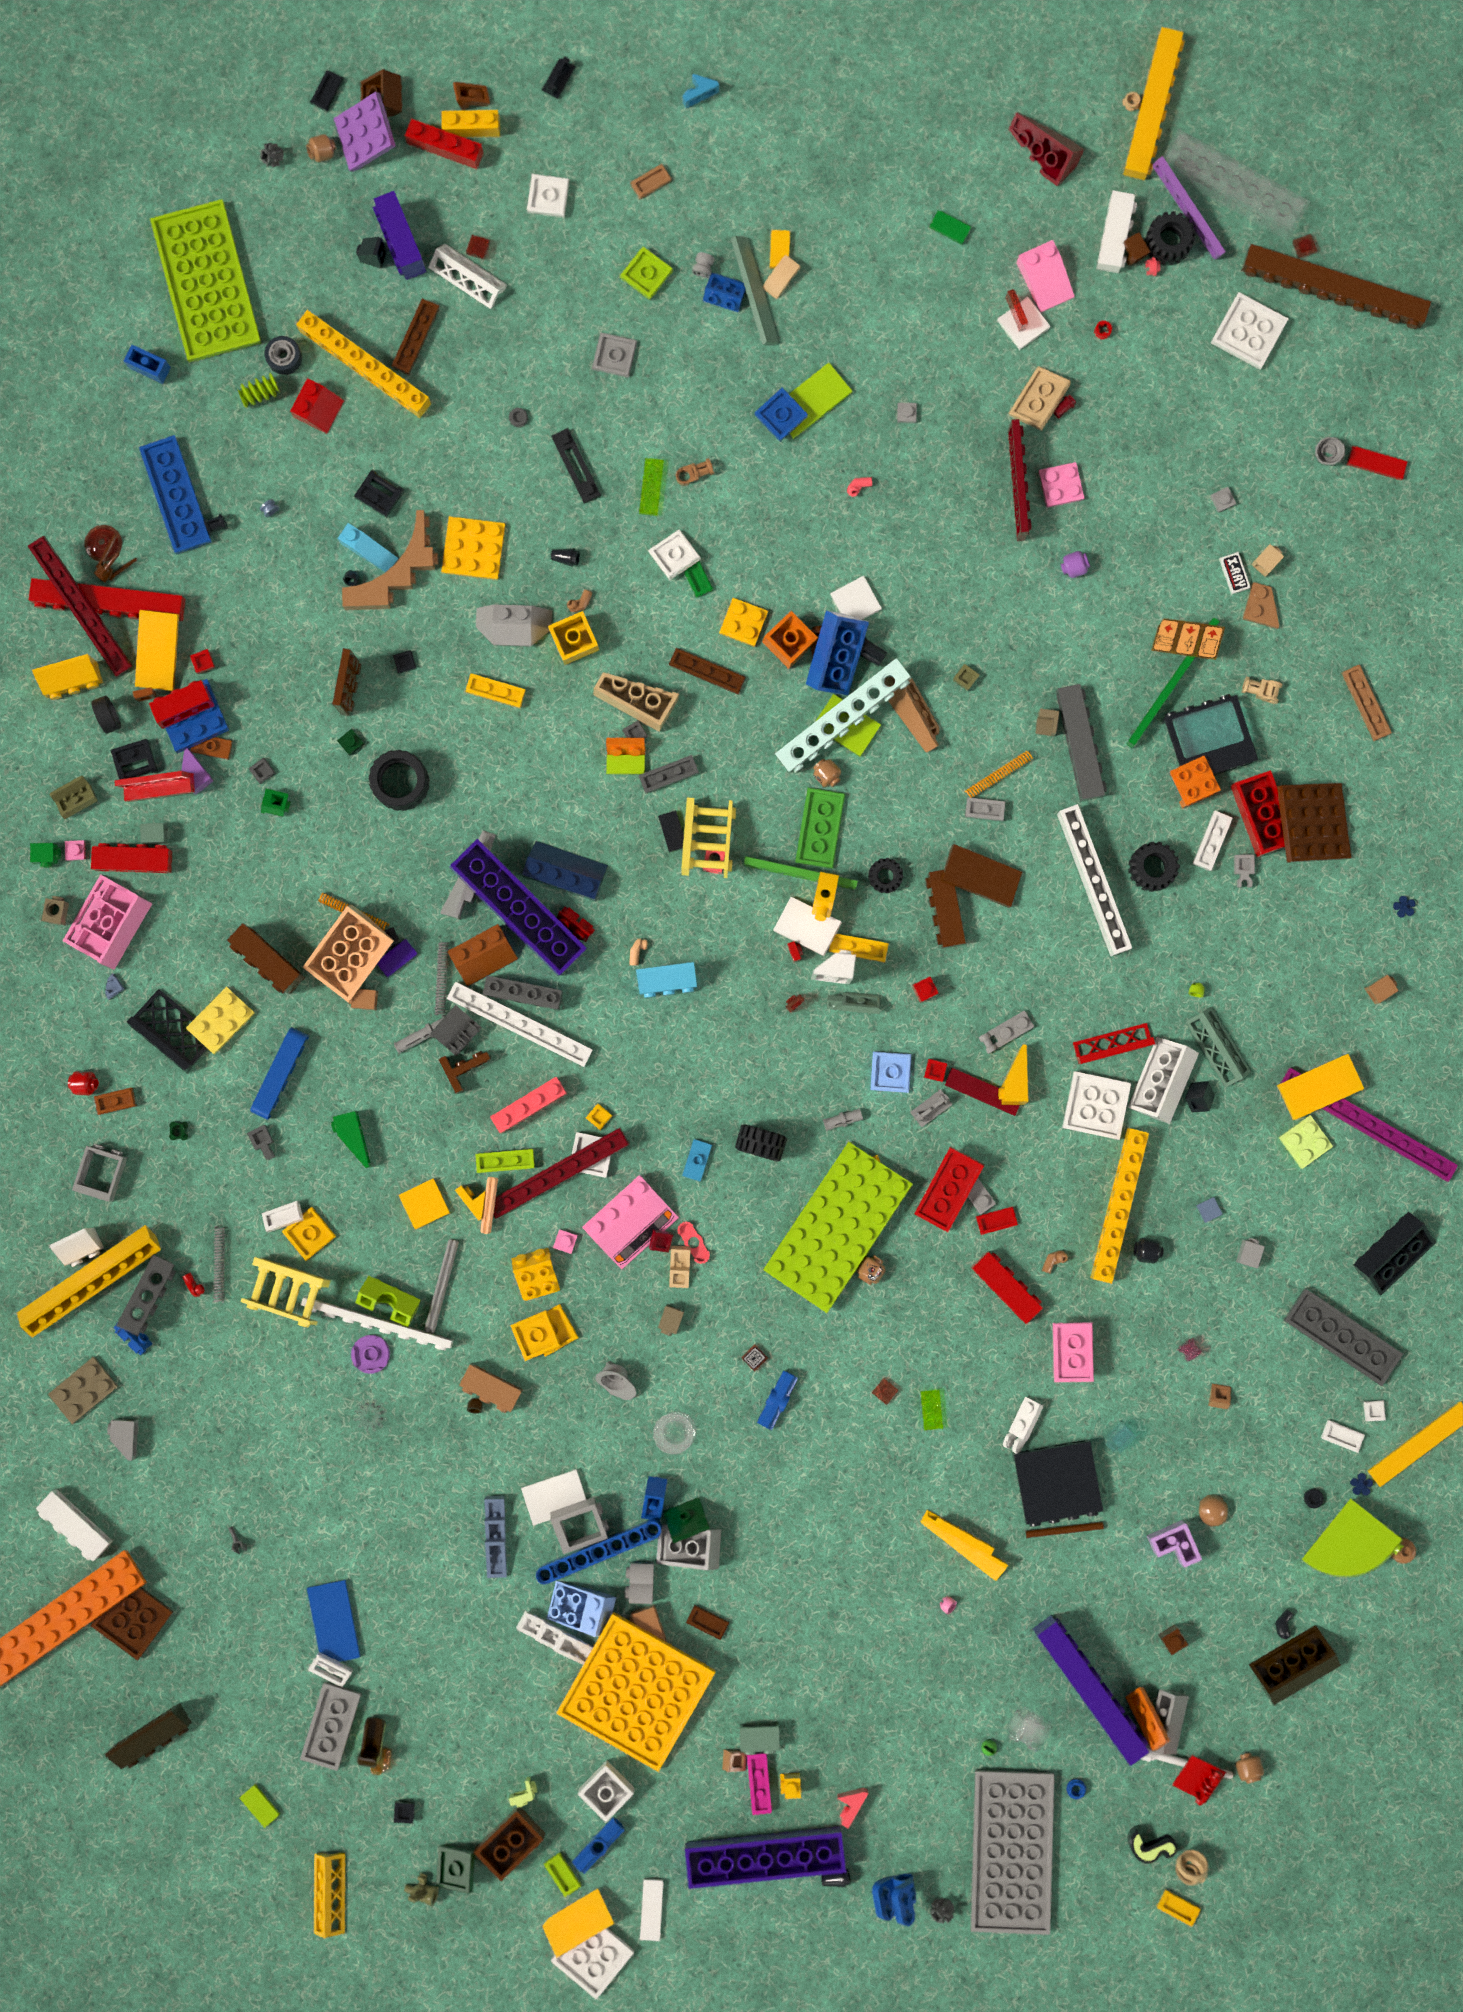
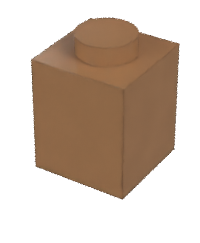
[1364,975,1399,1004]
[349,989,378,1011]

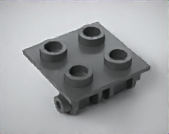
[430,1005,482,1056]

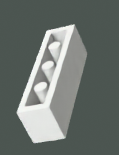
[1096,191,1137,273]
[36,1489,113,1561]

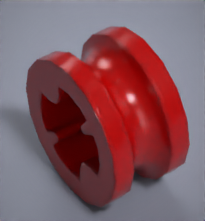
[1094,321,1112,339]

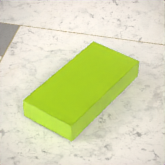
[606,755,645,775]
[239,1784,280,1828]
[543,1852,581,1897]

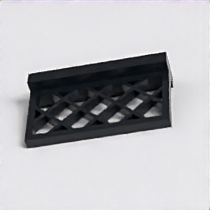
[127,989,207,1074]

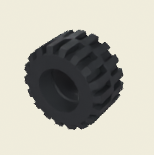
[1145,211,1196,266]
[1128,842,1180,892]
[735,1124,787,1162]

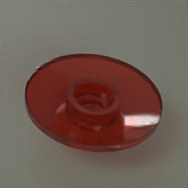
[84,525,122,562]

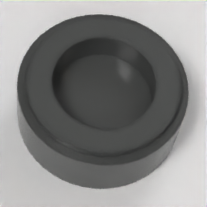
[509,408,528,428]

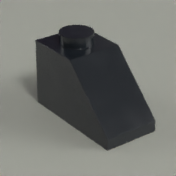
[356,237,387,269]

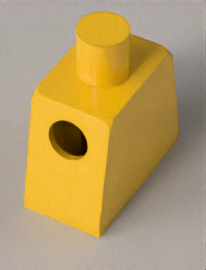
[812,872,839,921]

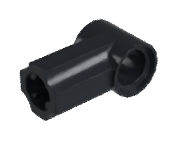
[860,637,887,667]

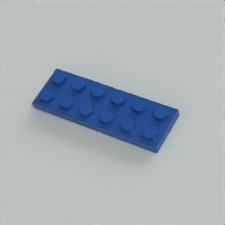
[139,435,212,554]

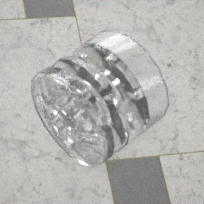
[653,1411,697,1454]

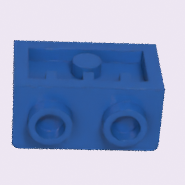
[703,273,746,312]

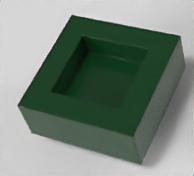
[337,729,364,756]

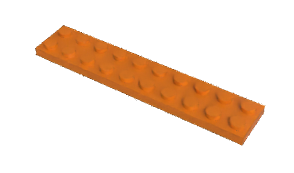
[0,1550,147,1687]

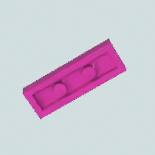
[747,1752,772,1815]

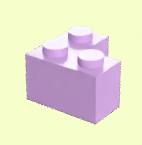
[1147,1520,1202,1568]

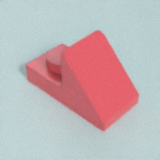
[837,1788,868,1828]

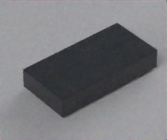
[310,70,344,112]
[658,810,684,852]

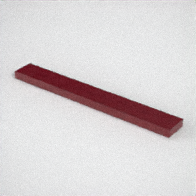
[28,535,132,677]
[493,1127,630,1219]

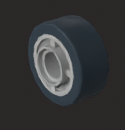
[264,336,302,375]

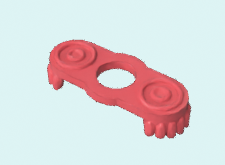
[677,1221,710,1264]

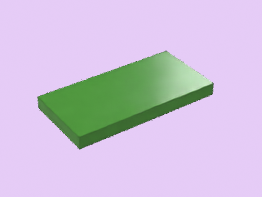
[795,788,845,869]

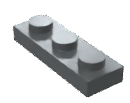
[639,755,699,794]

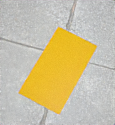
[542,1888,614,1958]

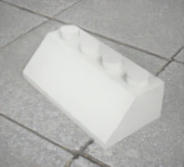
[811,950,856,984]
[1128,1037,1199,1124]

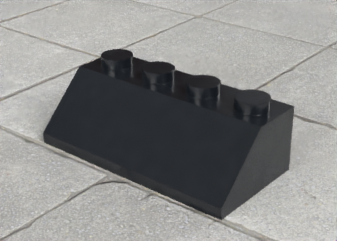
[1353,1211,1436,1296]

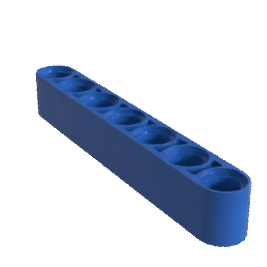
[536,1519,663,1584]

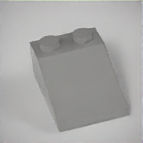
[656,1524,721,1570]

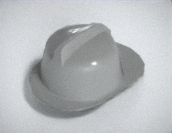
[595,1361,636,1400]

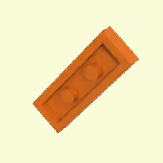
[1125,1687,1170,1751]

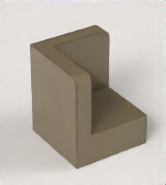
[1035,708,1059,737]

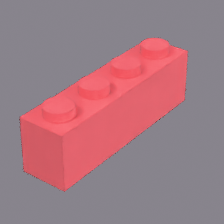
[490,1077,567,1134]

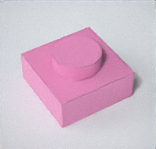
[65,840,86,861]
[553,1229,578,1254]

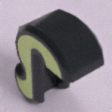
[1127,1826,1178,1864]

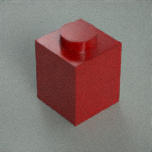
[912,976,939,1003]

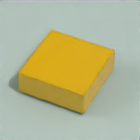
[586,1104,613,1130]

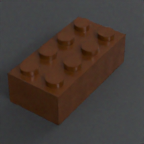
[227,923,306,994]

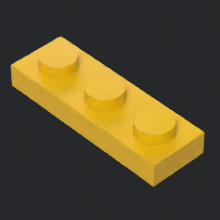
[465,674,526,708]
[829,934,889,963]

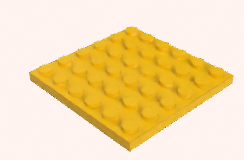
[556,1612,716,1772]

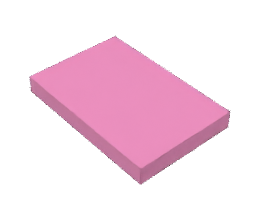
[1053,1322,1094,1382]

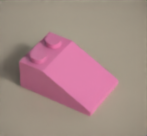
[1017,240,1075,313]

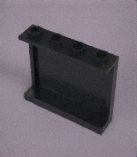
[1012,1439,1103,1527]

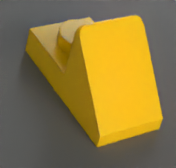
[455,1185,486,1221]

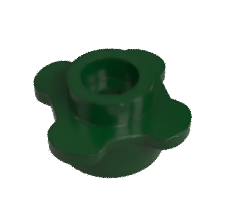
[169,1121,189,1140]

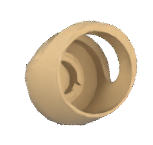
[1176,1850,1209,1885]

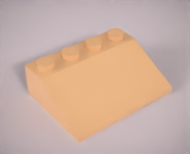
[302,905,394,1002]

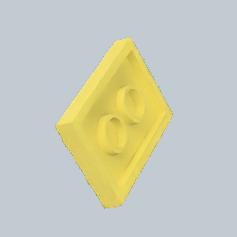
[186,987,255,1055]

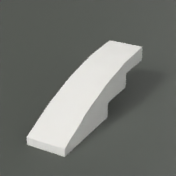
[516,1610,593,1665]

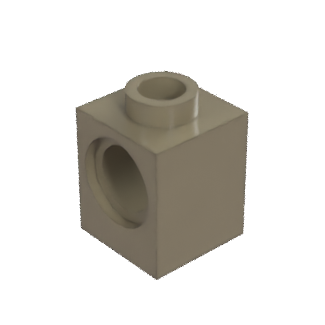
[41,896,69,926]
[658,1305,684,1336]

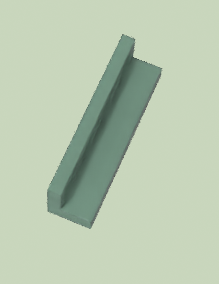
[1186,1007,1251,1088]

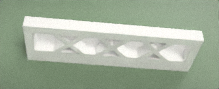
[429,244,507,309]

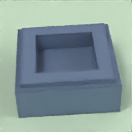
[1196,1197,1222,1223]

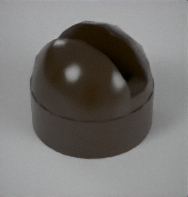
[467,1398,483,1414]

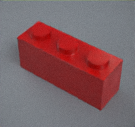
[149,680,215,729]

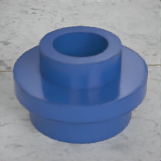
[1066,1779,1086,1799]

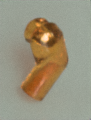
[370,1748,392,1775]

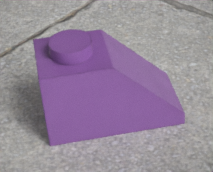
[181,749,214,795]

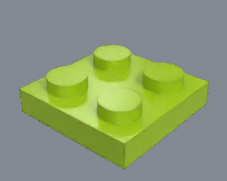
[620,247,673,300]

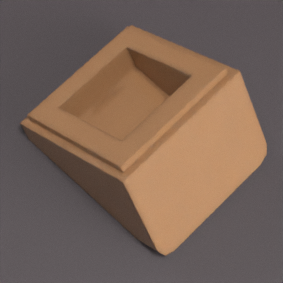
[1208,1384,1231,1409]
[722,1749,746,1772]

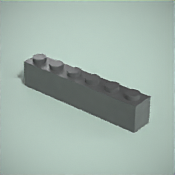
[1056,684,1107,802]

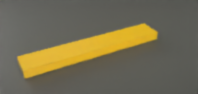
[1367,1401,1463,1487]

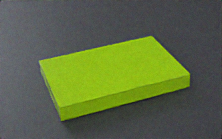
[814,694,881,757]

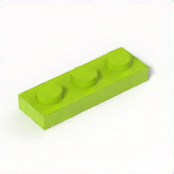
[475,1149,535,1173]

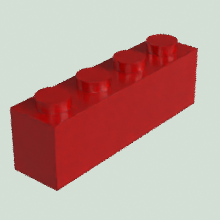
[405,119,484,169]
[91,843,172,873]
[970,1252,1043,1324]

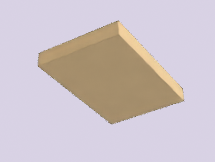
[1009,366,1071,431]

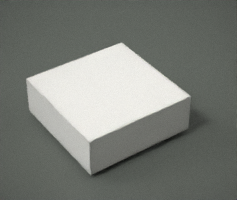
[1364,1400,1386,1421]

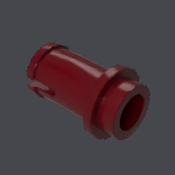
[1053,395,1076,419]

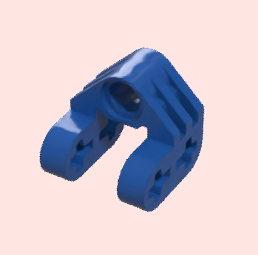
[872,1873,917,1927]

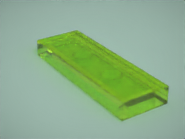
[639,458,664,516]

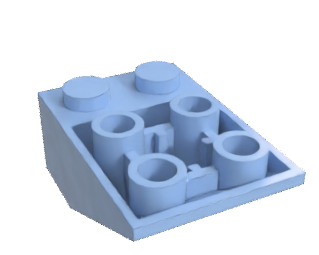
[547,1581,616,1637]

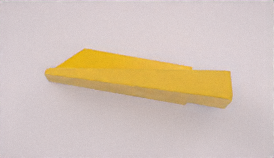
[921,1510,1008,1581]

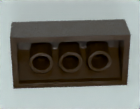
[1249,1625,1341,1705]
[104,1703,192,1770]

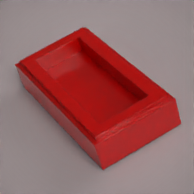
[975,1206,1018,1235]

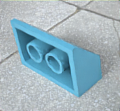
[636,962,697,998]

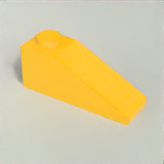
[998,1045,1028,1105]

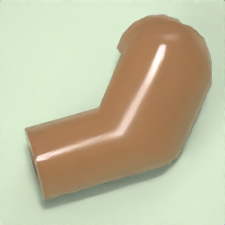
[567,590,593,612]
[1042,1251,1068,1274]

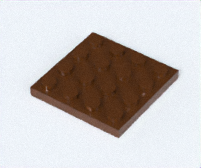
[1277,783,1351,863]

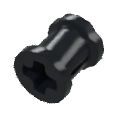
[204,513,228,535]

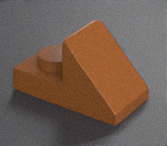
[453,82,490,111]

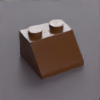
[360,69,403,117]

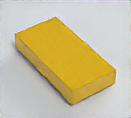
[770,230,790,269]
[1156,1889,1201,1927]

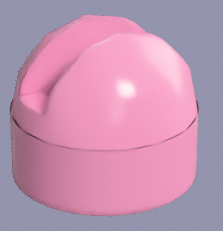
[940,1597,957,1614]

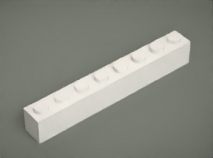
[1057,804,1132,956]

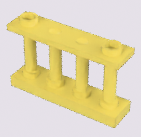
[681,797,736,878]
[241,1257,331,1328]

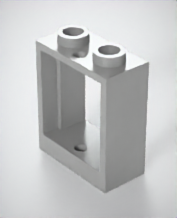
[72,1143,127,1202]
[550,1497,610,1554]

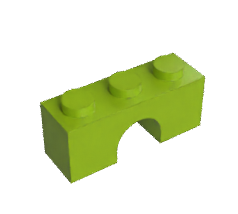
[355,1275,421,1328]

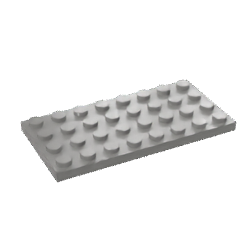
[970,1770,1054,1935]

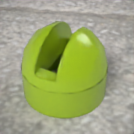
[1188,982,1205,998]

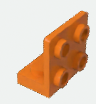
[1170,756,1221,809]

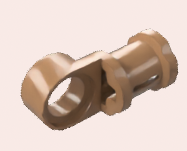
[676,458,714,486]

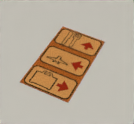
[1151,618,1225,660]

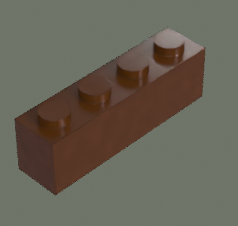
[925,870,966,949]

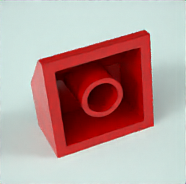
[290,378,344,434]

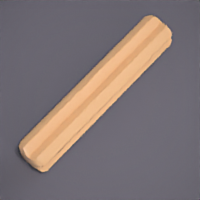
[480,1177,498,1234]

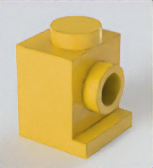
[780,1773,801,1799]

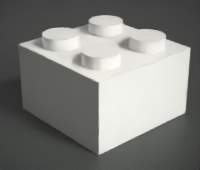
[578,1760,634,1822]

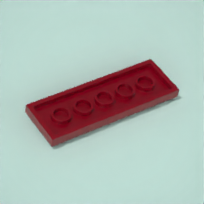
[1008,419,1032,541]

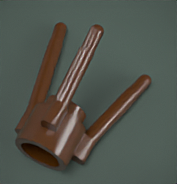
[94,534,137,583]

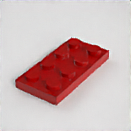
[914,1146,985,1232]

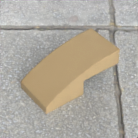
[763,255,800,299]
[669,1246,691,1288]

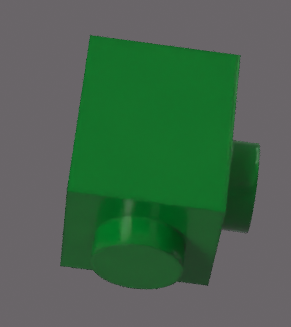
[30,843,61,868]

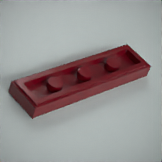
[944,1068,1020,1116]

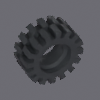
[868,858,903,893]

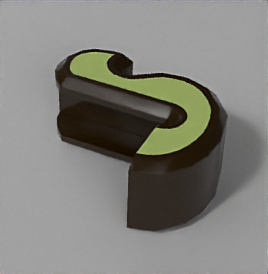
[357,1717,386,1768]

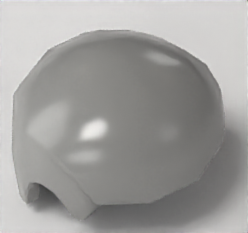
[1315,437,1345,466]

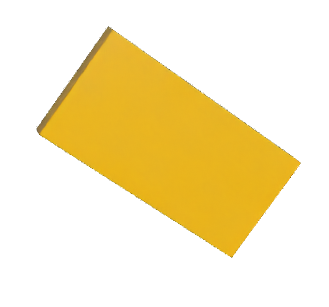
[135,610,179,691]
[1277,1054,1364,1120]

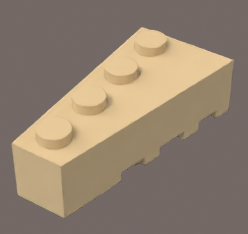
[593,672,679,732]

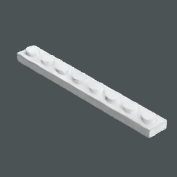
[447,982,593,1067]
[301,1297,454,1351]

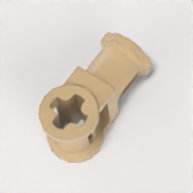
[1241,676,1283,704]

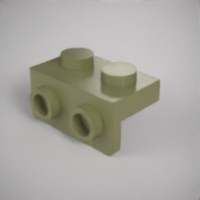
[49,775,98,819]

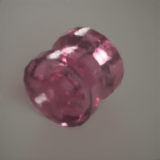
[1177,1338,1202,1362]

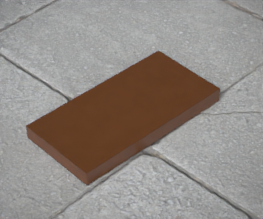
[941,844,1022,908]

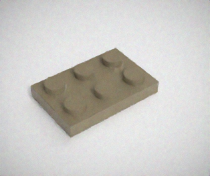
[48,1357,119,1424]

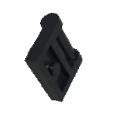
[354,469,405,518]
[110,738,158,780]

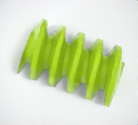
[237,373,280,408]

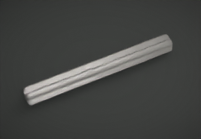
[424,1239,459,1334]

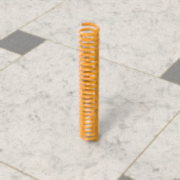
[964,751,1033,798]
[318,892,390,931]

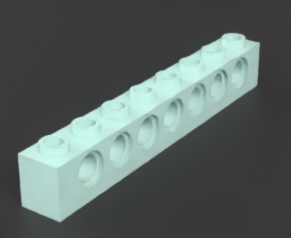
[775,658,911,773]

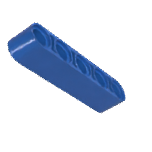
[250,1027,309,1120]

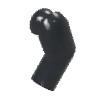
[1275,1608,1294,1639]

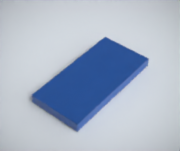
[307,1579,361,1662]

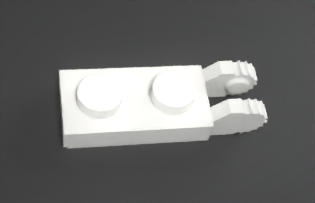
[1003,1397,1043,1454]

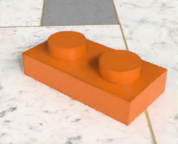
[606,738,646,756]

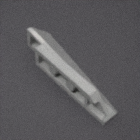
[440,831,496,920]

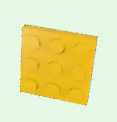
[441,516,505,580]

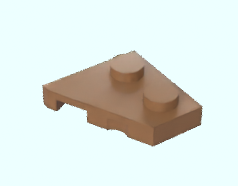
[1242,582,1279,629]

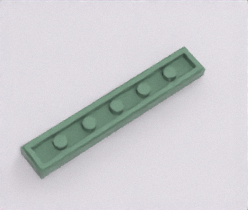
[731,236,779,346]

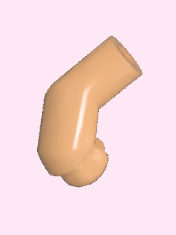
[629,938,648,966]

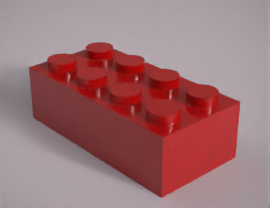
[1230,770,1285,857]

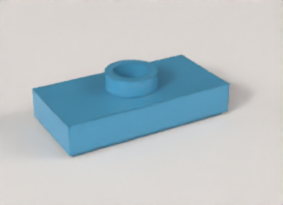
[682,1139,712,1182]

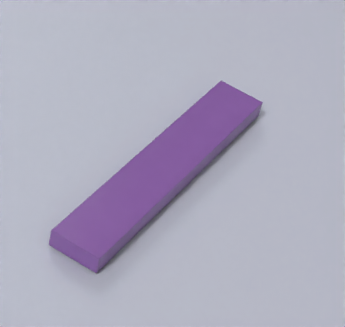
[1152,156,1225,260]

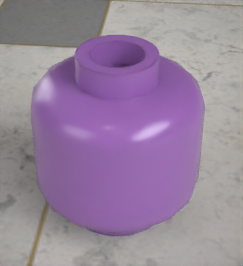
[1061,551,1090,578]

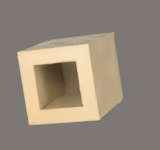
[1251,544,1284,577]

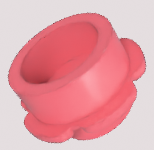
[1146,257,1160,276]

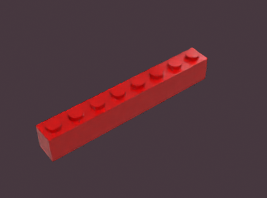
[28,578,186,622]

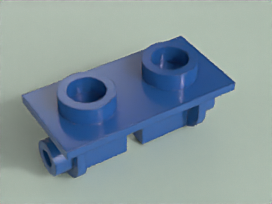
[114,1322,153,1356]

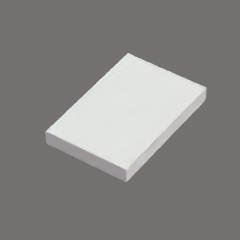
[773,897,842,956]
[521,1469,586,1526]

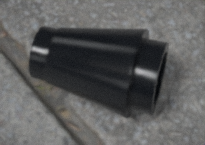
[551,548,580,567]
[821,1869,851,1888]

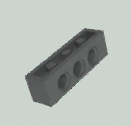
[483,975,563,1011]
[116,1255,176,1336]

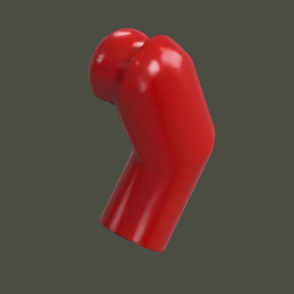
[182,1272,205,1297]

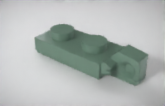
[827,992,881,1014]

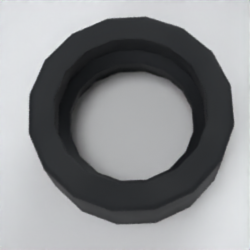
[91,695,121,734]

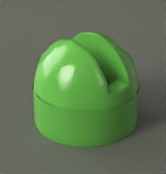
[981,1739,997,1756]

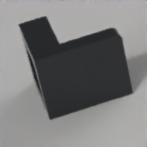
[1185,1082,1215,1113]

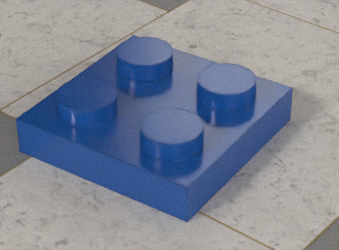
[754,388,808,442]

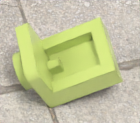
[509,1776,537,1807]

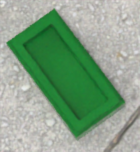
[929,210,971,245]
[683,561,713,598]

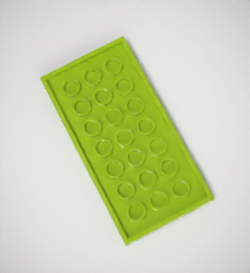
[150,199,262,363]
[763,1142,913,1314]

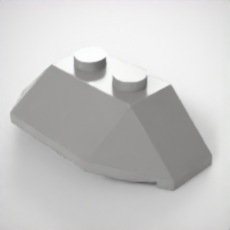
[476,604,552,647]

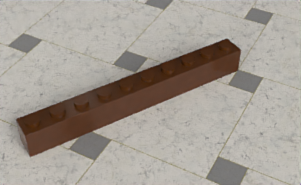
[1241,244,1431,329]

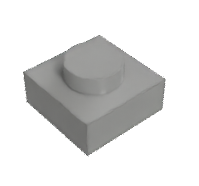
[897,403,917,423]
[1210,487,1236,513]

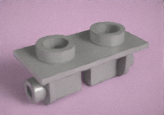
[910,1089,952,1128]

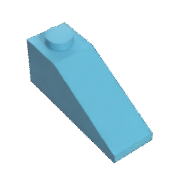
[338,523,398,572]

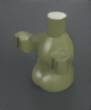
[404,1873,439,1907]

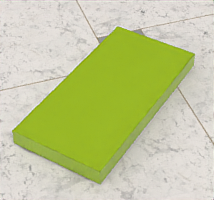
[789,363,852,439]

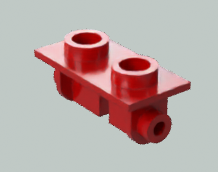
[557,906,595,942]

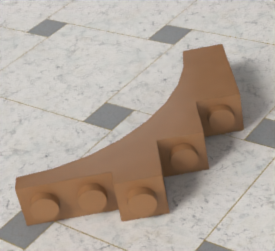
[342,510,438,610]

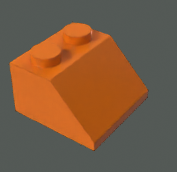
[762,611,818,669]

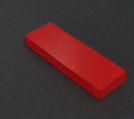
[1347,446,1408,480]

